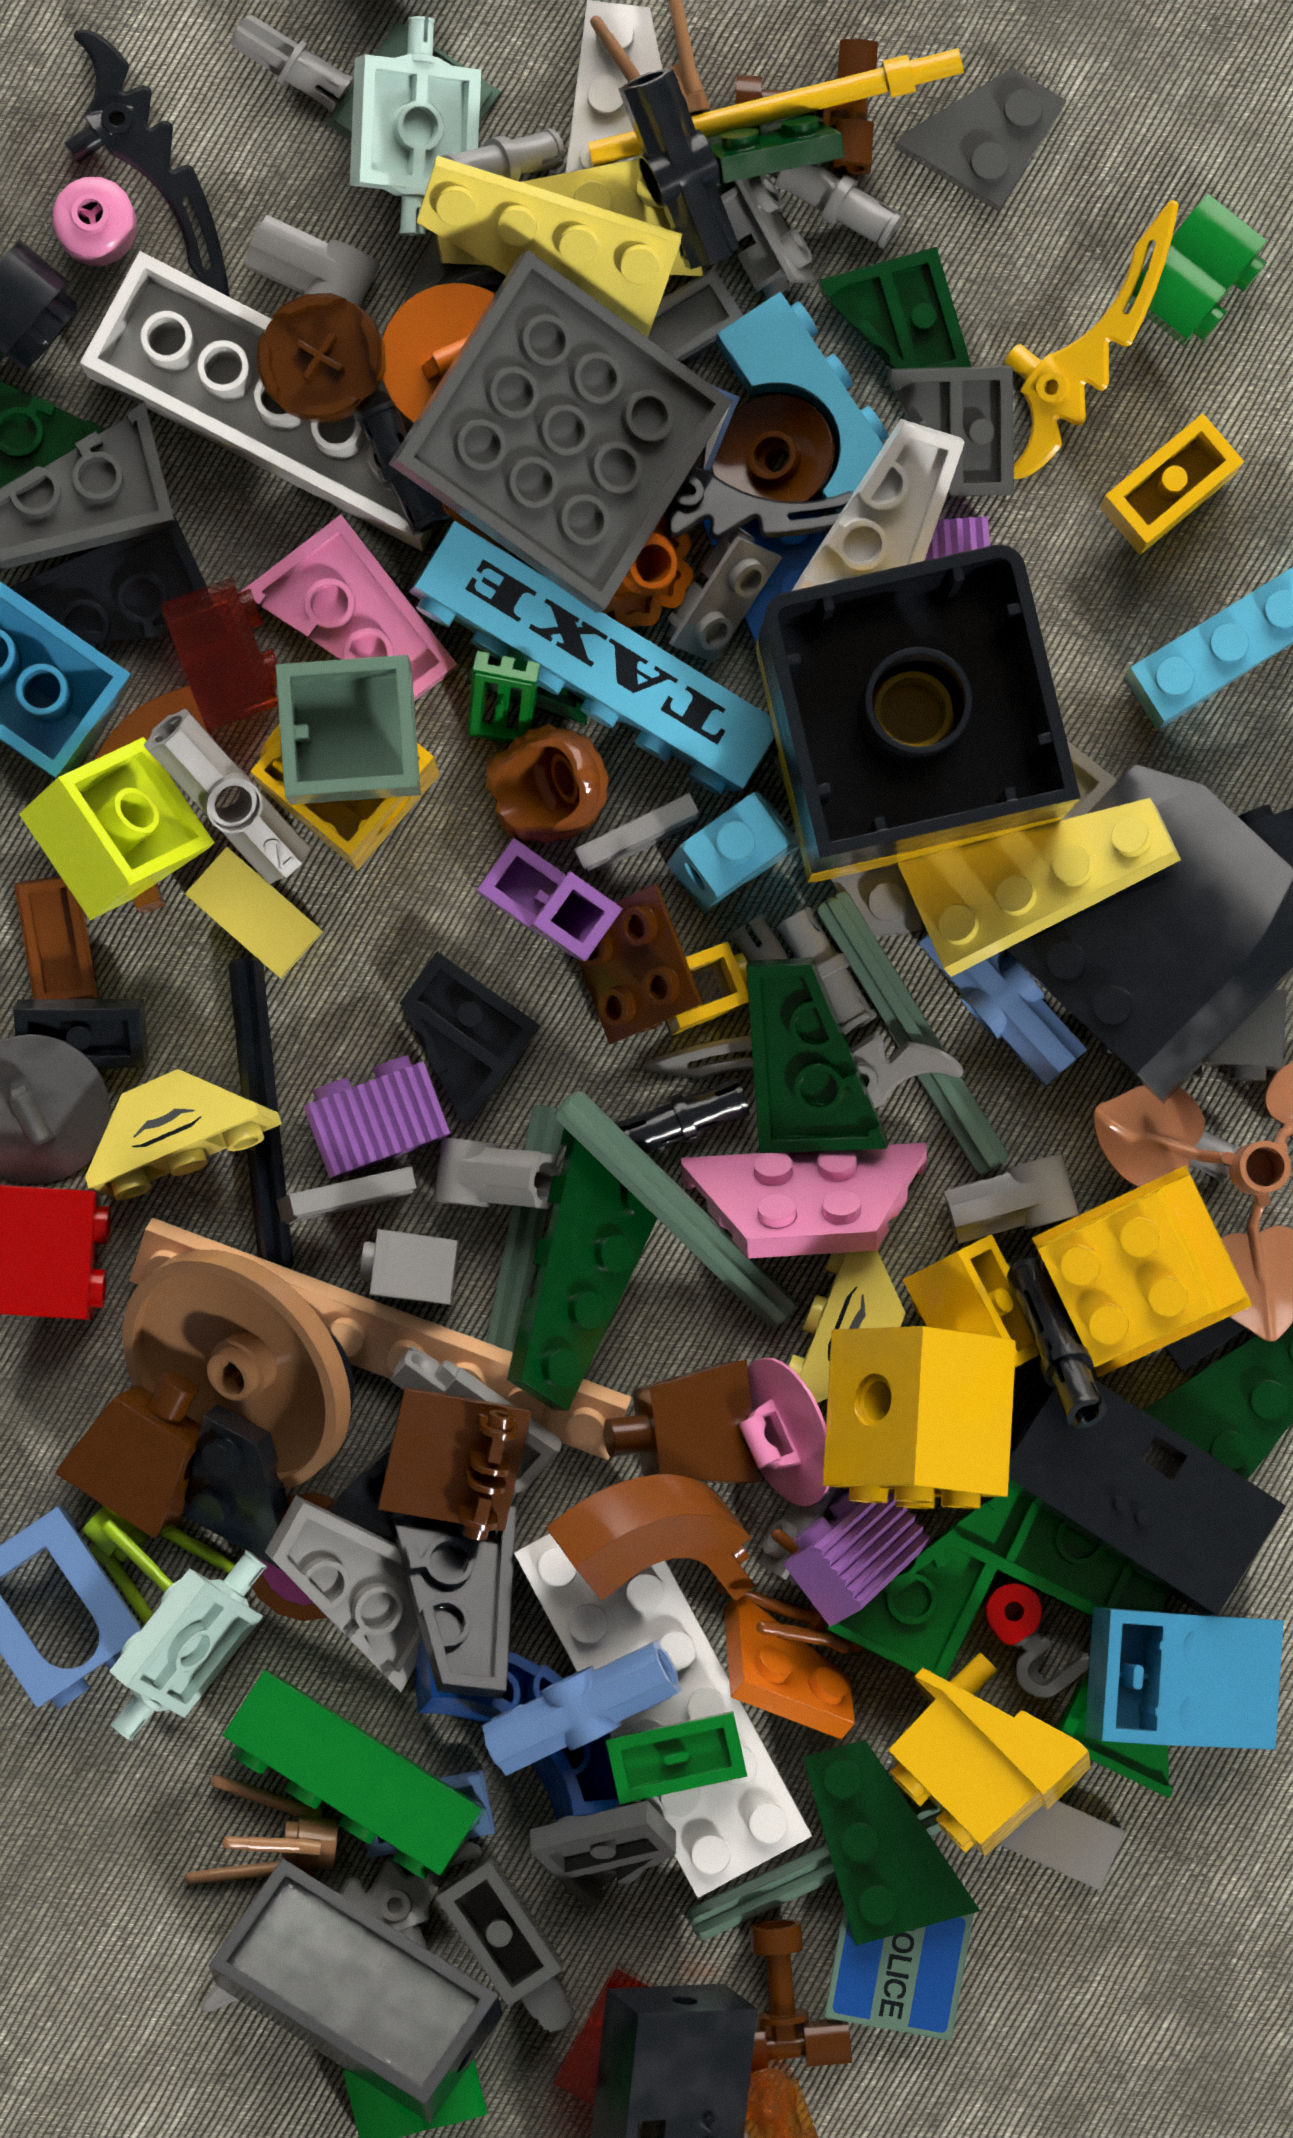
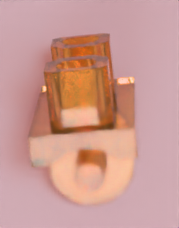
[745,2068,819,2138]

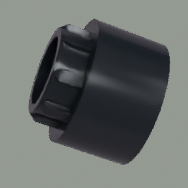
[0,239,78,368]

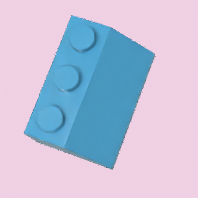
[0,582,132,780]

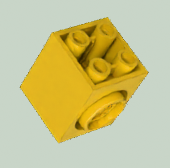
[250,723,440,871]
[823,1326,1016,1509]

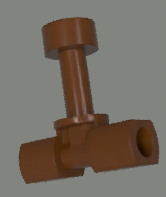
[735,39,878,175]
[750,1919,852,2072]

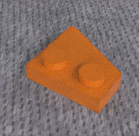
[724,1595,855,1740]

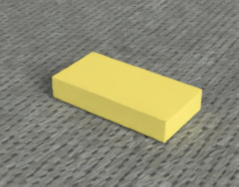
[185,847,323,979]

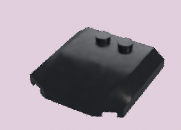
[1003,764,1293,1104]

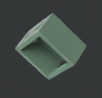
[276,655,421,805]

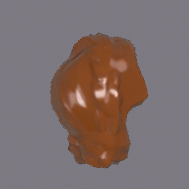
[485,724,609,843]

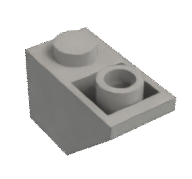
[360,1229,460,1305]

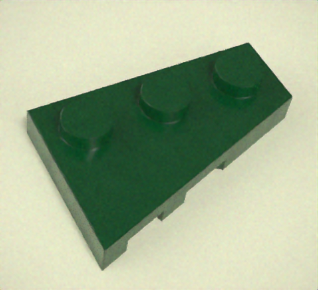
[803,1740,980,1946]

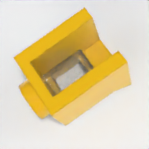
[666,941,749,1036]

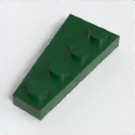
[507,1128,658,1411]

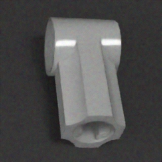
[243,215,381,307]
[434,1138,561,1209]
[943,1154,1080,1244]

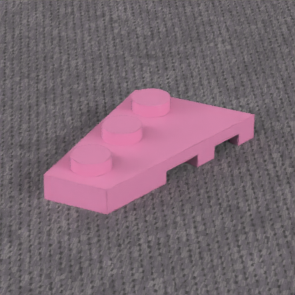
[241,514,459,701]

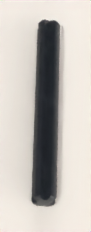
[228,957,294,1269]

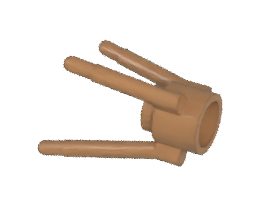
[590,0,711,116]
[184,1774,338,1884]

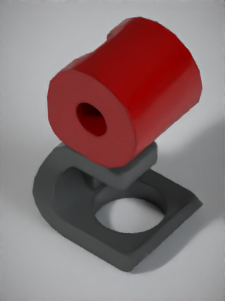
[984,1583,1089,1698]

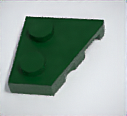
[707,115,845,183]
[819,247,972,369]

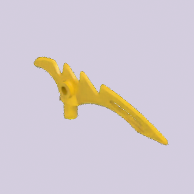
[1005,200,1179,479]

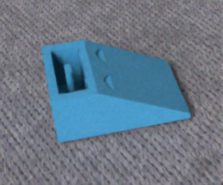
[1085,1607,1284,1750]

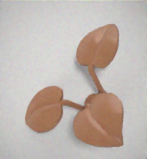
[1093,1061,1293,1341]

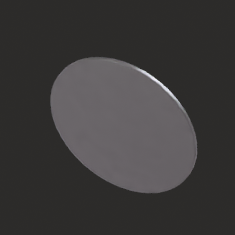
[0,1034,110,1184]

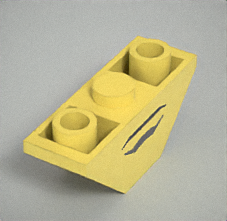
[85,1069,282,1200]
[788,1251,906,1403]

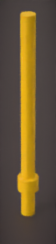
[588,48,964,167]

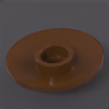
[712,394,835,502]

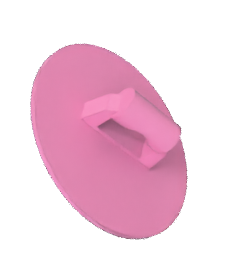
[739,1358,829,1506]

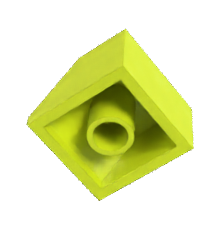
[19,737,215,920]

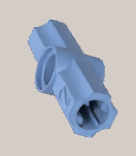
[918,934,1087,1087]
[481,1640,682,1776]

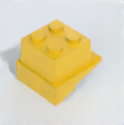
[1032,1165,1253,1377]
[888,1653,1091,1856]

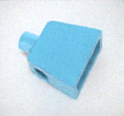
[667,792,799,915]

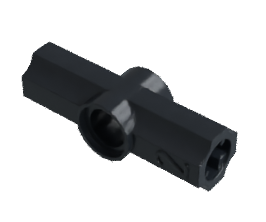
[618,68,740,269]

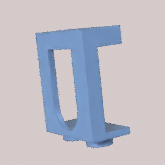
[0,1505,145,1710]

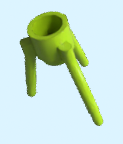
[82,1506,237,1624]

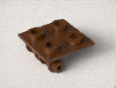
[577,883,703,1045]
[378,1387,532,1540]

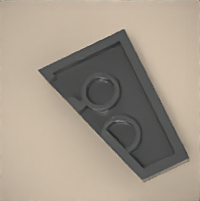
[0,401,176,570]

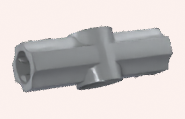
[144,708,310,884]

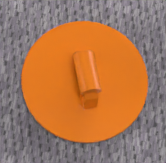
[382,283,495,423]

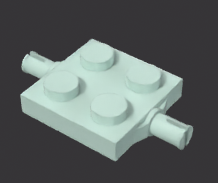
[350,16,481,237]
[109,1550,268,1741]

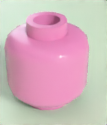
[52,177,137,266]

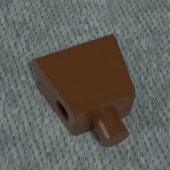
[604,1360,761,1484]
[55,1372,201,1539]

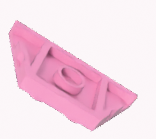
[681,1142,927,1259]

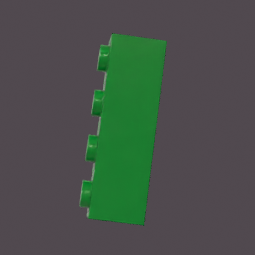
[222,1670,486,1879]

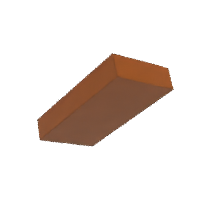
[14,875,100,999]

